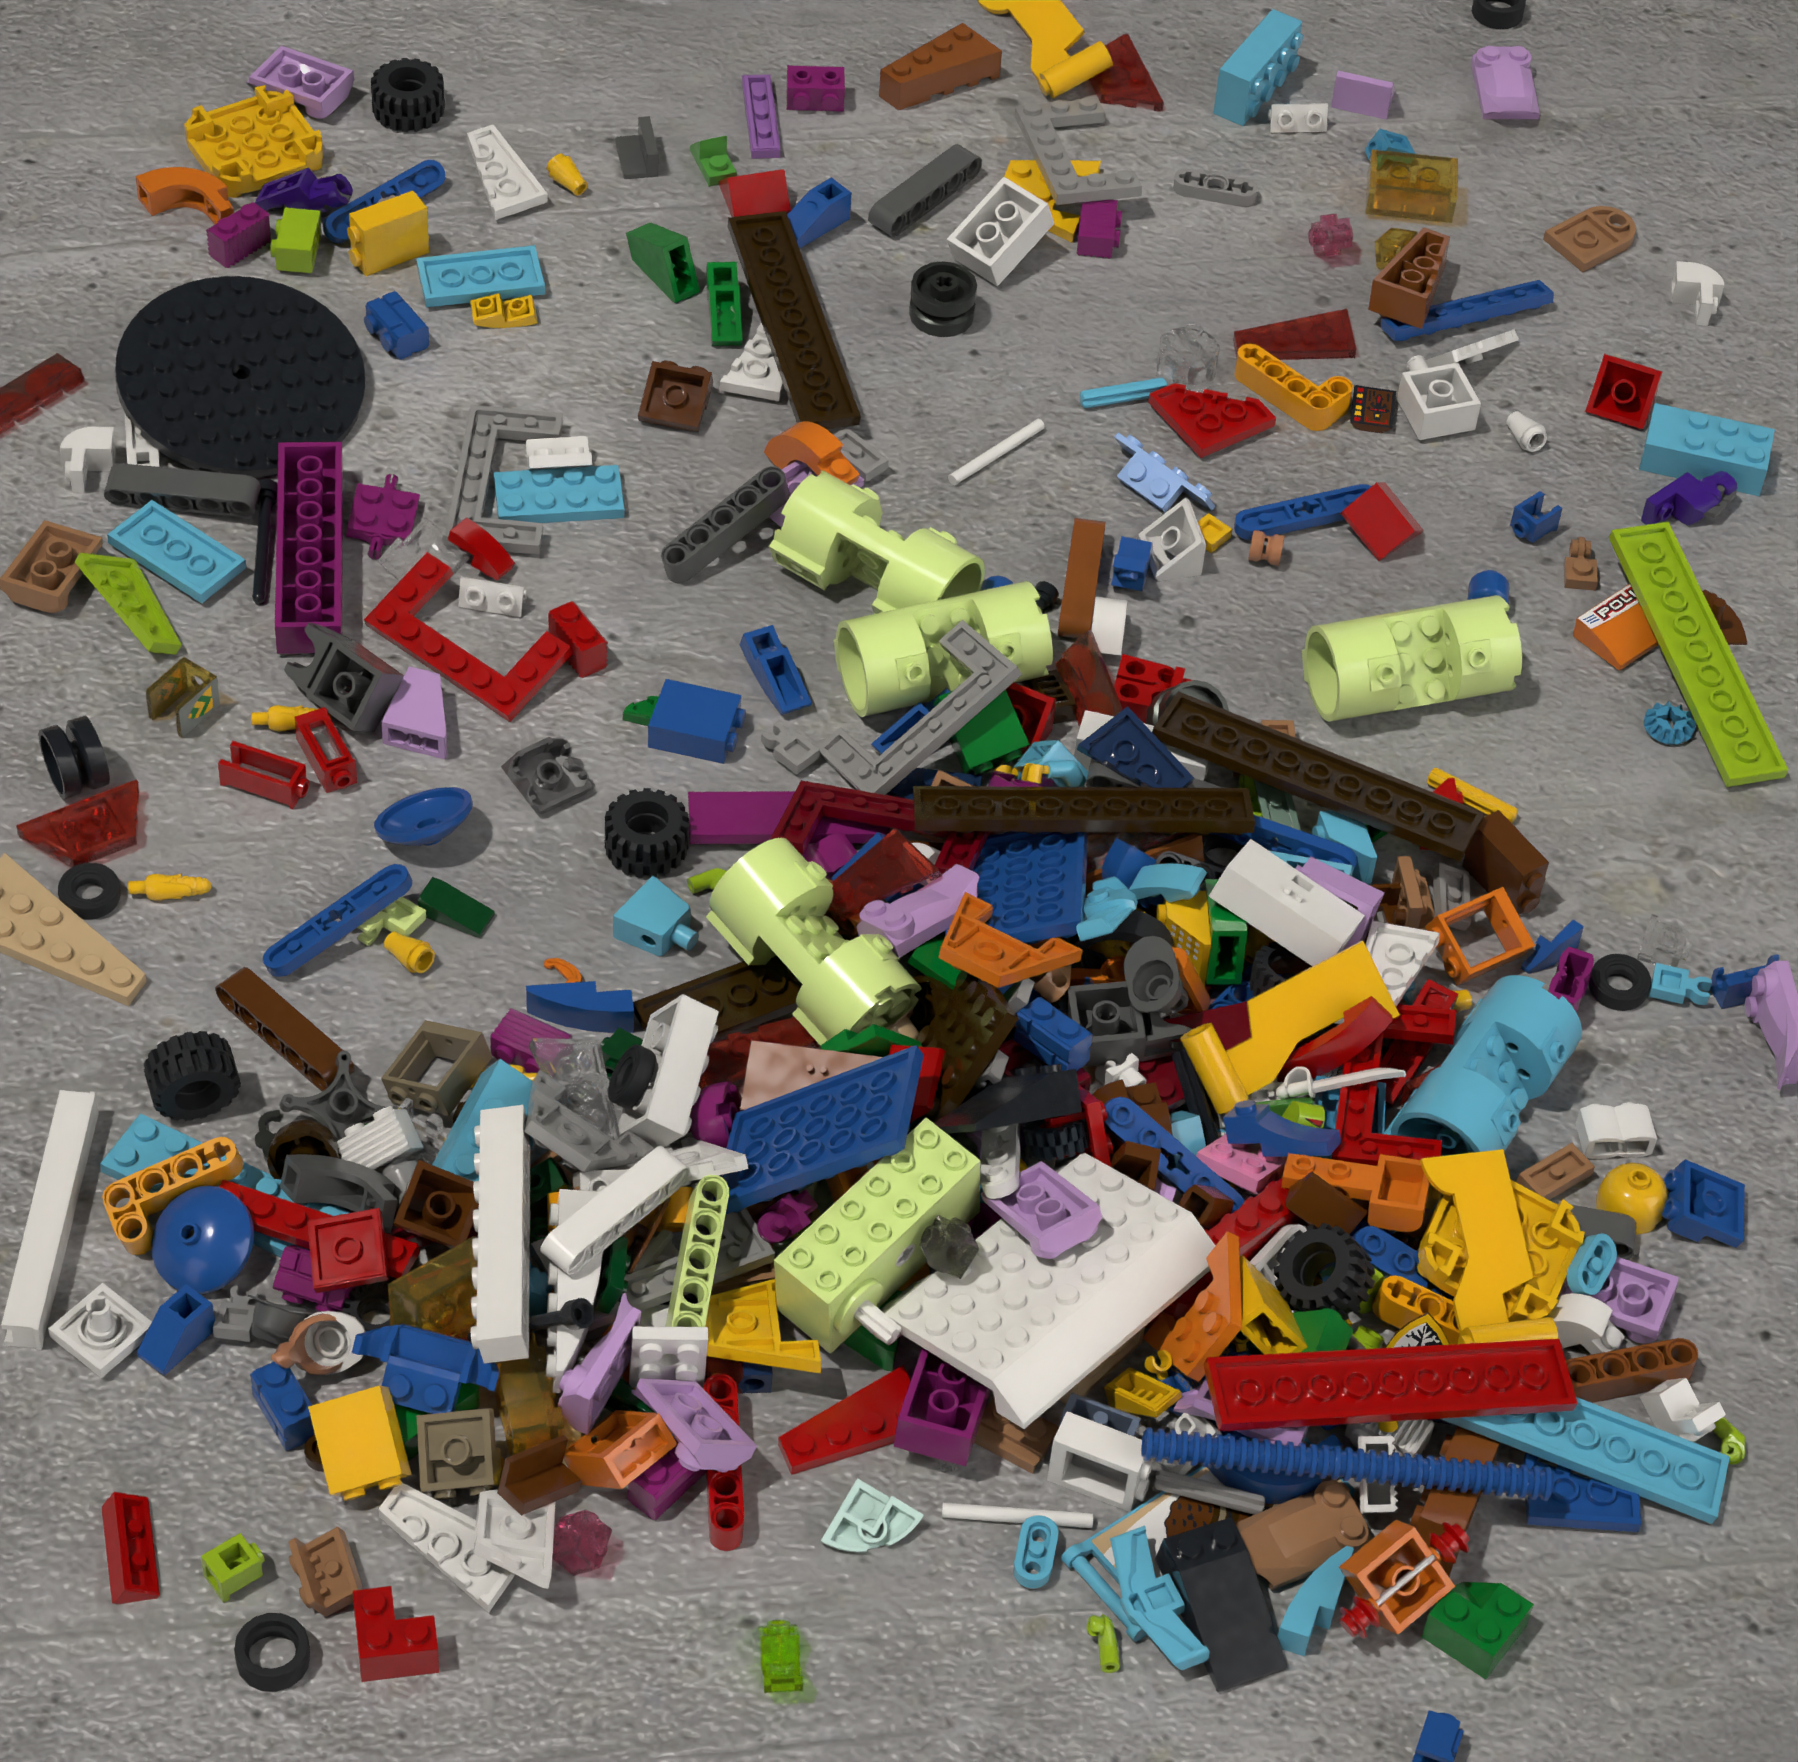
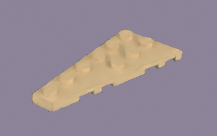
[0,853,147,1006]

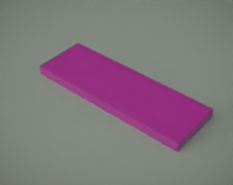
[688,791,891,844]

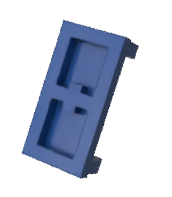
[1710,954,1779,1009]

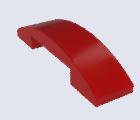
[1378,979,1458,1107]
[1277,996,1393,1082]

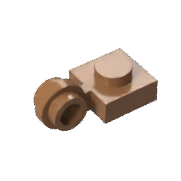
[1563,537,1598,591]

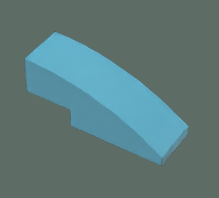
[1277,1546,1354,1656]

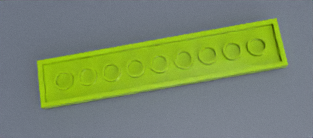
[1609,522,1788,787]

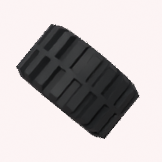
[371,58,445,132]
[605,788,689,878]
[144,1031,241,1121]
[1274,1223,1375,1321]

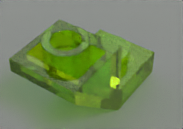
[758,1620,803,1693]

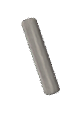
[1154,1470,1265,1515]

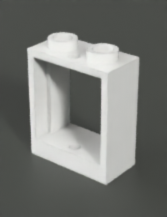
[1047,1411,1154,1512]

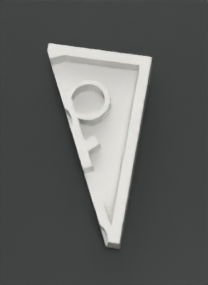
[1426,329,1519,368]

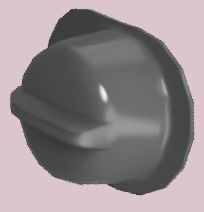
[1124,936,1183,1014]
[248,1294,322,1344]

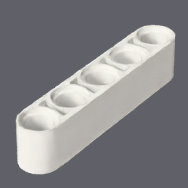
[540,1146,690,1275]

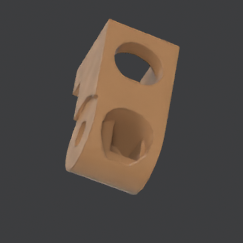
[1030,964,1071,1003]

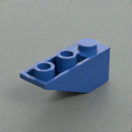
[787,177,852,249]

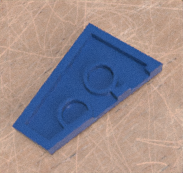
[1523,1453,1641,1532]

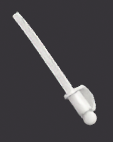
[1276,1066,1406,1099]

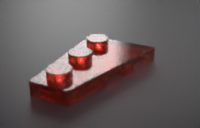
[829,828,942,921]

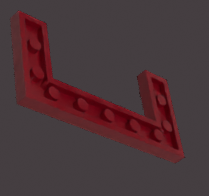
[771,780,990,878]

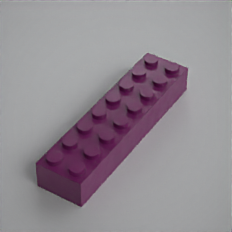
[275,442,344,654]
[894,1202,1002,1466]

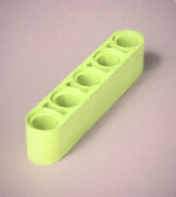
[665,1175,729,1327]

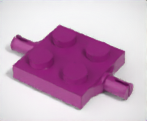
[346,474,420,559]

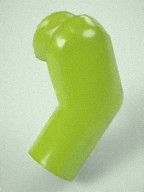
[687,868,727,894]
[1712,1417,1746,1465]
[1086,1614,1120,1673]

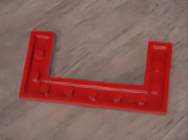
[364,552,573,722]
[1332,1004,1457,1166]

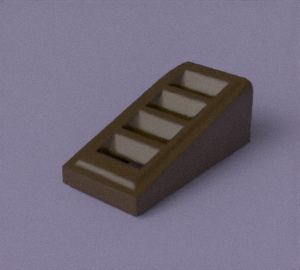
[1026,669,1077,724]

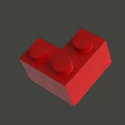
[353,1586,439,1682]

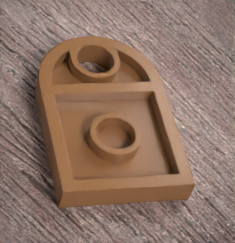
[1543,206,1636,272]

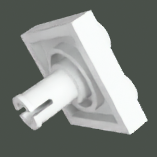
[48,1283,152,1378]

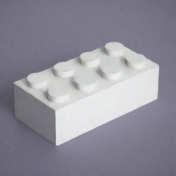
[615,994,719,1149]

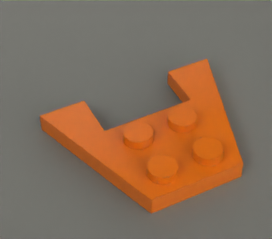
[938,892,1083,988]
[1143,1231,1242,1382]

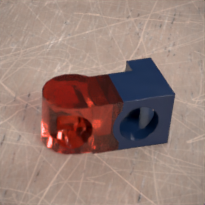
[704,1356,773,1394]

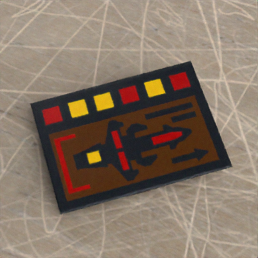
[1350,385,1397,433]

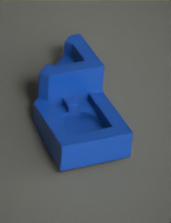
[1520,920,1584,974]

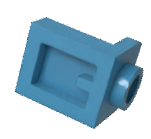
[1365,128,1416,168]

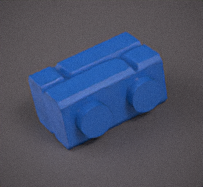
[364,291,429,360]
[1014,997,1093,1071]
[250,1362,315,1451]

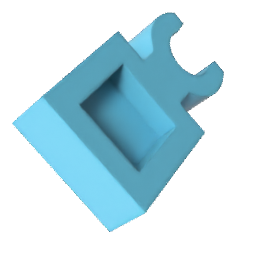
[1649,963,1712,1005]

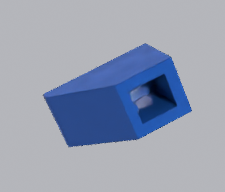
[137,1284,215,1376]

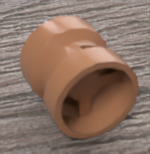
[1248,530,1285,566]

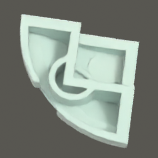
[820,1478,924,1553]

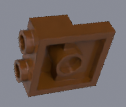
[638,360,713,432]

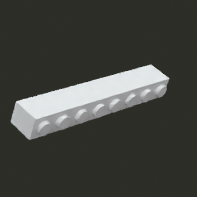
[471,1105,530,1363]

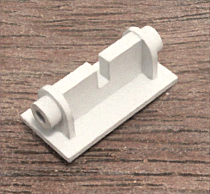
[1268,103,1328,133]
[458,576,527,617]

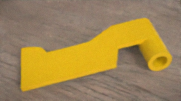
[977,0,1113,99]
[1420,1149,1559,1344]

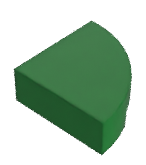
[623,696,659,726]

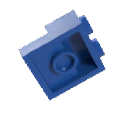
[1662,1159,1745,1248]

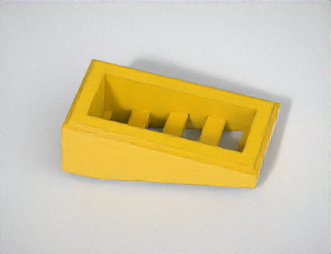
[1104,1367,1182,1418]

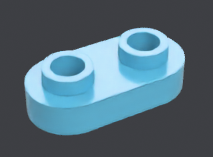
[1567,1233,1617,1296]
[1013,1515,1058,1588]

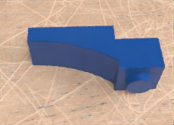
[1223,1100,1342,1157]

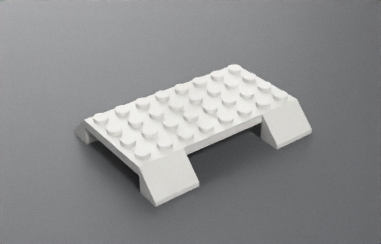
[862,1152,1215,1429]

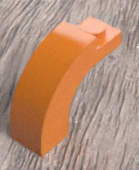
[136,167,234,225]
[764,421,860,485]

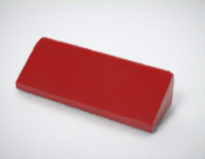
[102,1492,160,1604]

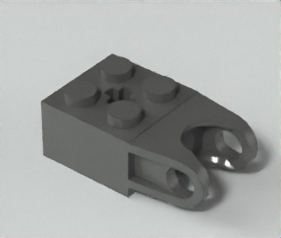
[284,622,404,732]
[1066,981,1192,1067]

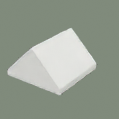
[1139,497,1206,581]

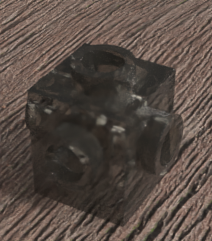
[920,1215,979,1279]

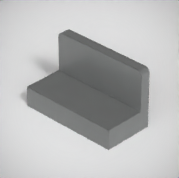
[615,116,659,179]

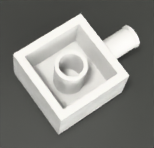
[1397,355,1481,440]

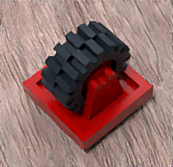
[1022,1084,1113,1167]

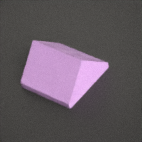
[1331,71,1395,119]

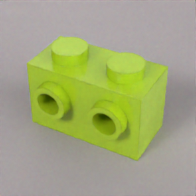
[271,207,322,273]

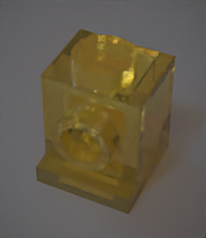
[1375,227,1418,269]

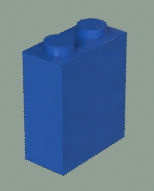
[648,679,746,764]

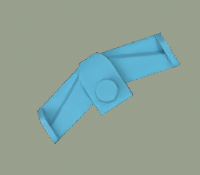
[1076,877,1138,941]
[1110,1525,1210,1670]

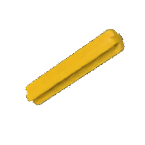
[1427,767,1518,823]

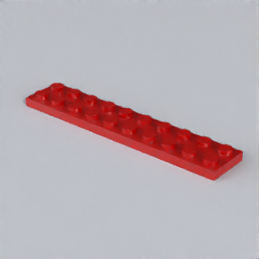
[1204,1339,1578,1431]

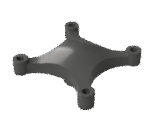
[279,1051,399,1159]

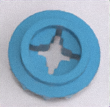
[1644,701,1696,744]

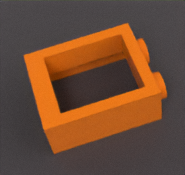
[1425,887,1535,986]
[563,1410,677,1489]

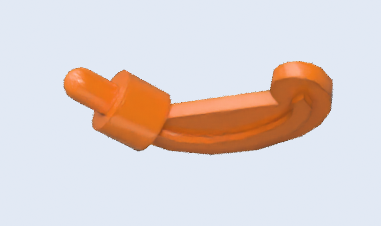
[544,958,582,983]

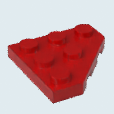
[1148,383,1276,458]

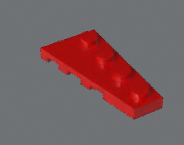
[778,1365,911,1475]

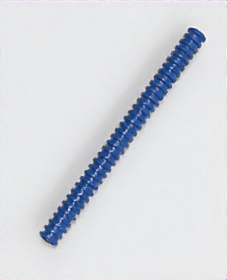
[1141,1427,1554,1501]

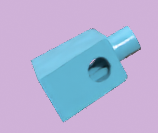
[613,876,699,956]

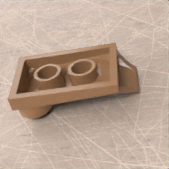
[0,520,103,613]
[1236,1480,1370,1591]

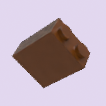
[1462,810,1549,915]

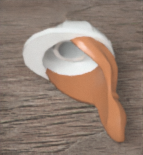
[271,1311,366,1375]

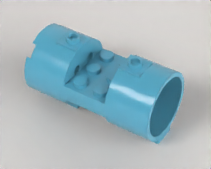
[1384,975,1582,1156]

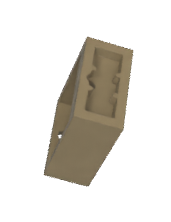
[381,1020,492,1116]

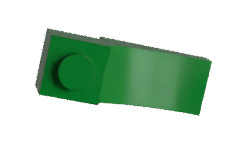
[706,262,742,346]

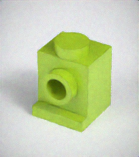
[201,1533,265,1603]

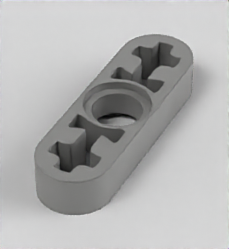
[1173,168,1258,207]

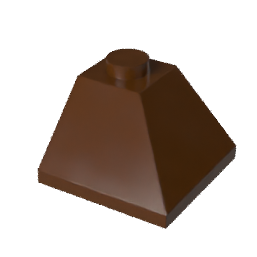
[393,1160,479,1252]

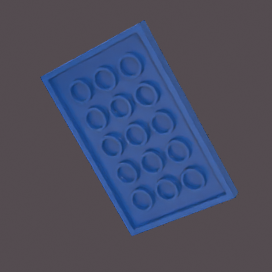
[945,831,1088,944]
[713,1045,924,1215]

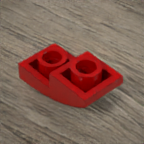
[447,517,515,581]

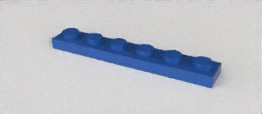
[1381,280,1554,341]

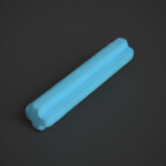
[1080,378,1167,408]

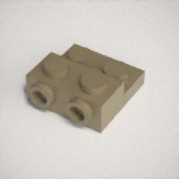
[416,1408,502,1500]

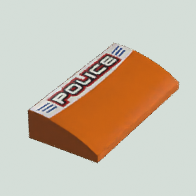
[1573,584,1659,671]

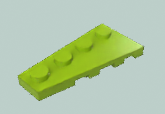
[75,553,182,655]

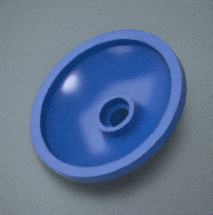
[374,787,473,846]
[152,1186,254,1294]

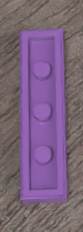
[742,75,780,159]

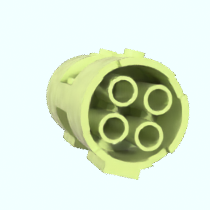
[769,470,985,614]
[833,581,1053,717]
[1302,595,1522,722]
[706,838,921,1045]

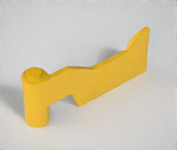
[1180,941,1400,1114]

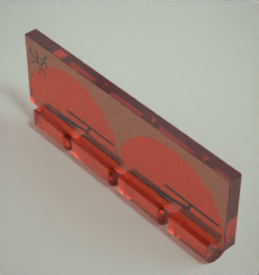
[0,353,85,434]
[1056,630,1123,728]

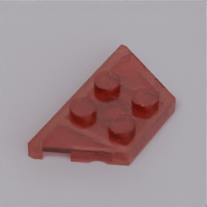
[1089,34,1164,112]
[16,779,140,867]

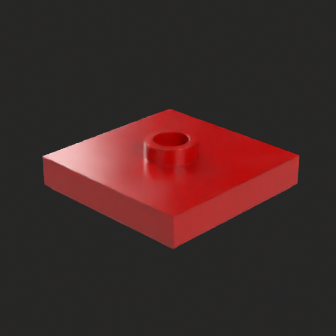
[307,1208,389,1293]

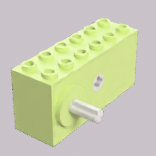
[774,1118,980,1354]

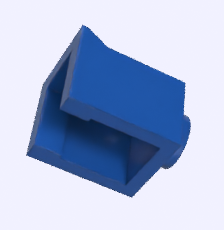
[1510,491,1563,543]
[1412,1710,1464,1762]

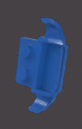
[352,1324,500,1414]

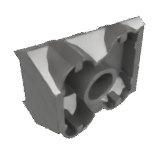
[501,737,594,814]

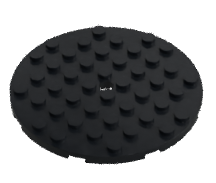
[115,276,365,478]

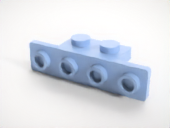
[1114,432,1216,513]

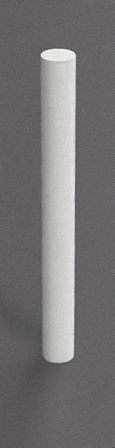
[948,419,1045,486]
[942,1502,1093,1528]

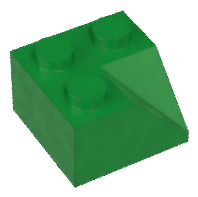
[1422,1582,1534,1680]

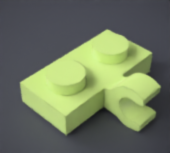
[357,897,426,946]

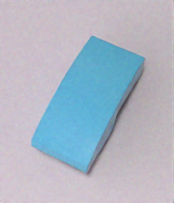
[1129,863,1207,903]

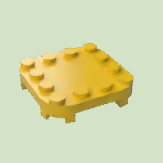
[184,85,323,198]
[1417,1180,1585,1322]

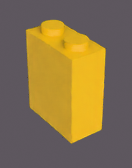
[347,191,429,276]
[1240,1255,1308,1354]
[308,1385,412,1501]

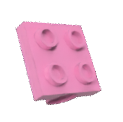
[1196,1134,1287,1196]

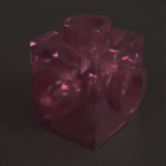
[1308,214,1353,257]
[552,1509,612,1576]

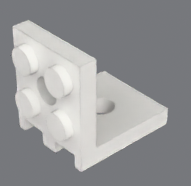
[629,1305,708,1388]

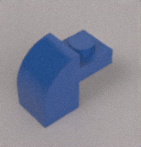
[1111,536,1153,592]
[1102,838,1164,909]

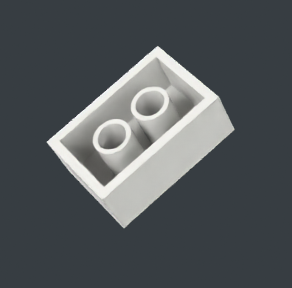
[947,177,1055,286]

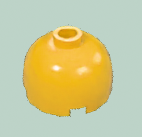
[1596,1162,1668,1235]

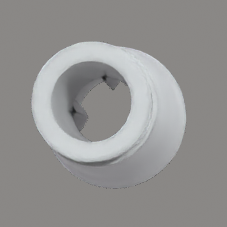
[1506,411,1547,452]

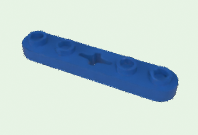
[323,159,446,243]
[1234,484,1371,540]
[1210,815,1358,870]
[263,864,413,977]
[1104,1097,1244,1214]
[1352,1226,1454,1301]

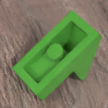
[690,136,737,187]

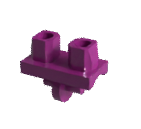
[757,1190,818,1243]

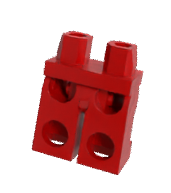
[1108,654,1192,724]

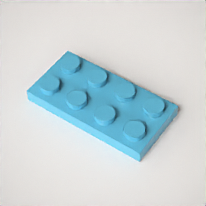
[416,245,545,307]
[494,465,625,523]
[107,500,246,603]

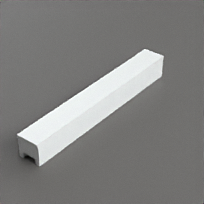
[1,1090,99,1350]

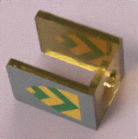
[146,657,220,738]

